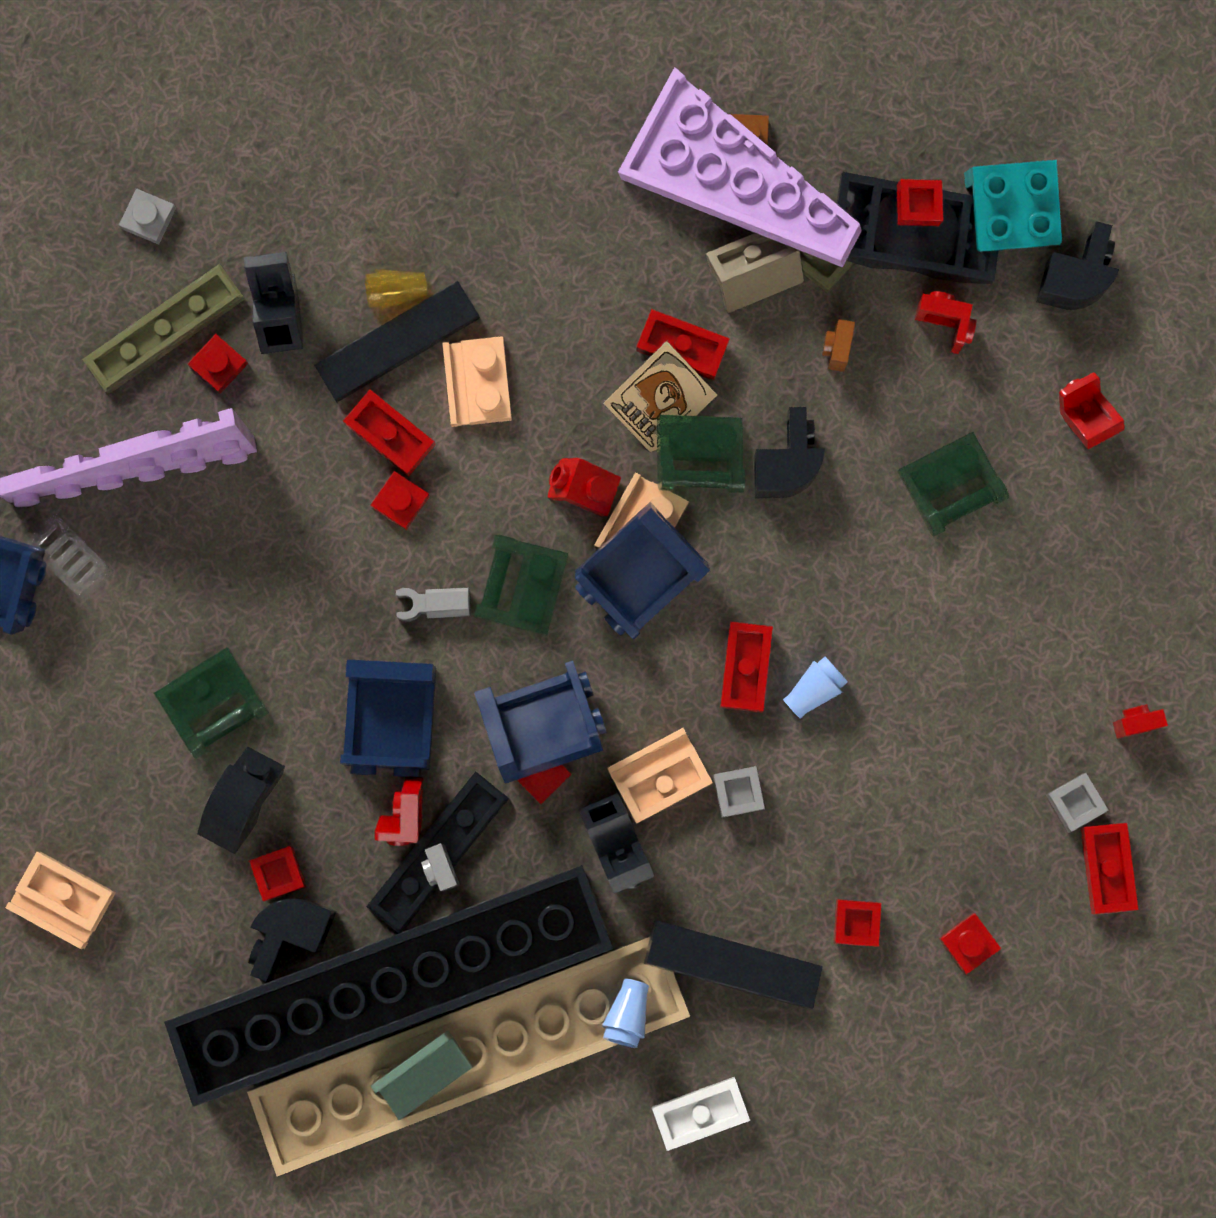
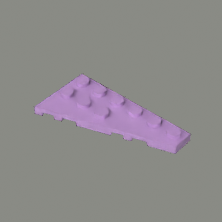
[618,67,861,267]
[0,408,257,507]

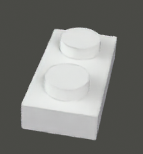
[652,1077,750,1151]

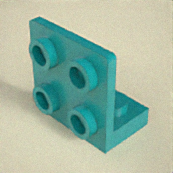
[964,160,1062,252]

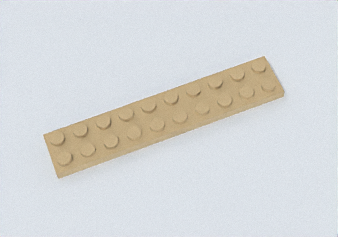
[247,937,690,1176]

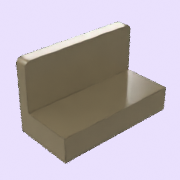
[706,233,804,313]

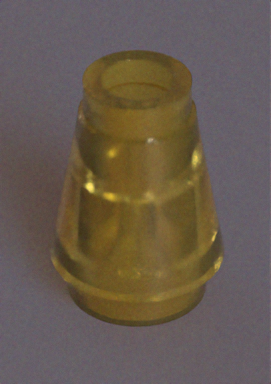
[365,269,427,311]

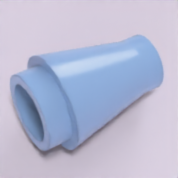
[783,657,848,719]
[602,978,649,1048]

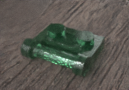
[657,415,746,493]
[897,432,1009,537]
[473,535,569,636]
[154,647,269,759]

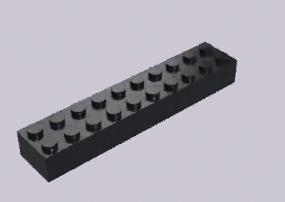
[164,865,613,1107]

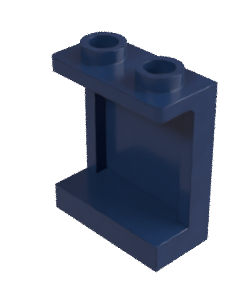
[575,502,710,639]
[0,536,47,635]
[340,660,436,777]
[474,660,607,784]

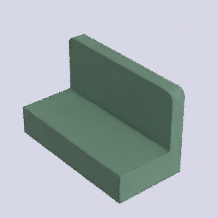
[371,1030,473,1120]

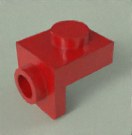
[915,291,977,354]
[1059,373,1125,449]
[548,458,622,516]

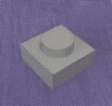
[119,189,176,245]
[713,766,765,818]
[1046,773,1109,832]
[421,843,460,892]

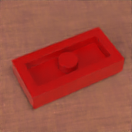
[636,309,730,380]
[343,390,436,476]
[720,621,773,713]
[1081,823,1139,914]

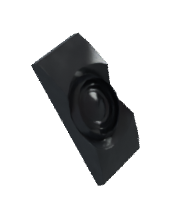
[836,172,999,284]

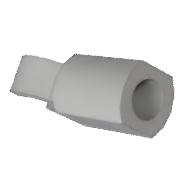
[396,587,470,622]

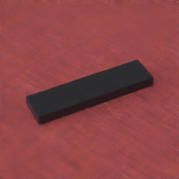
[314,281,480,403]
[366,771,509,934]
[644,921,823,1009]

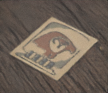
[603,341,717,452]

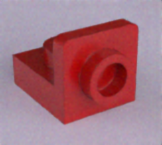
[375,777,424,846]

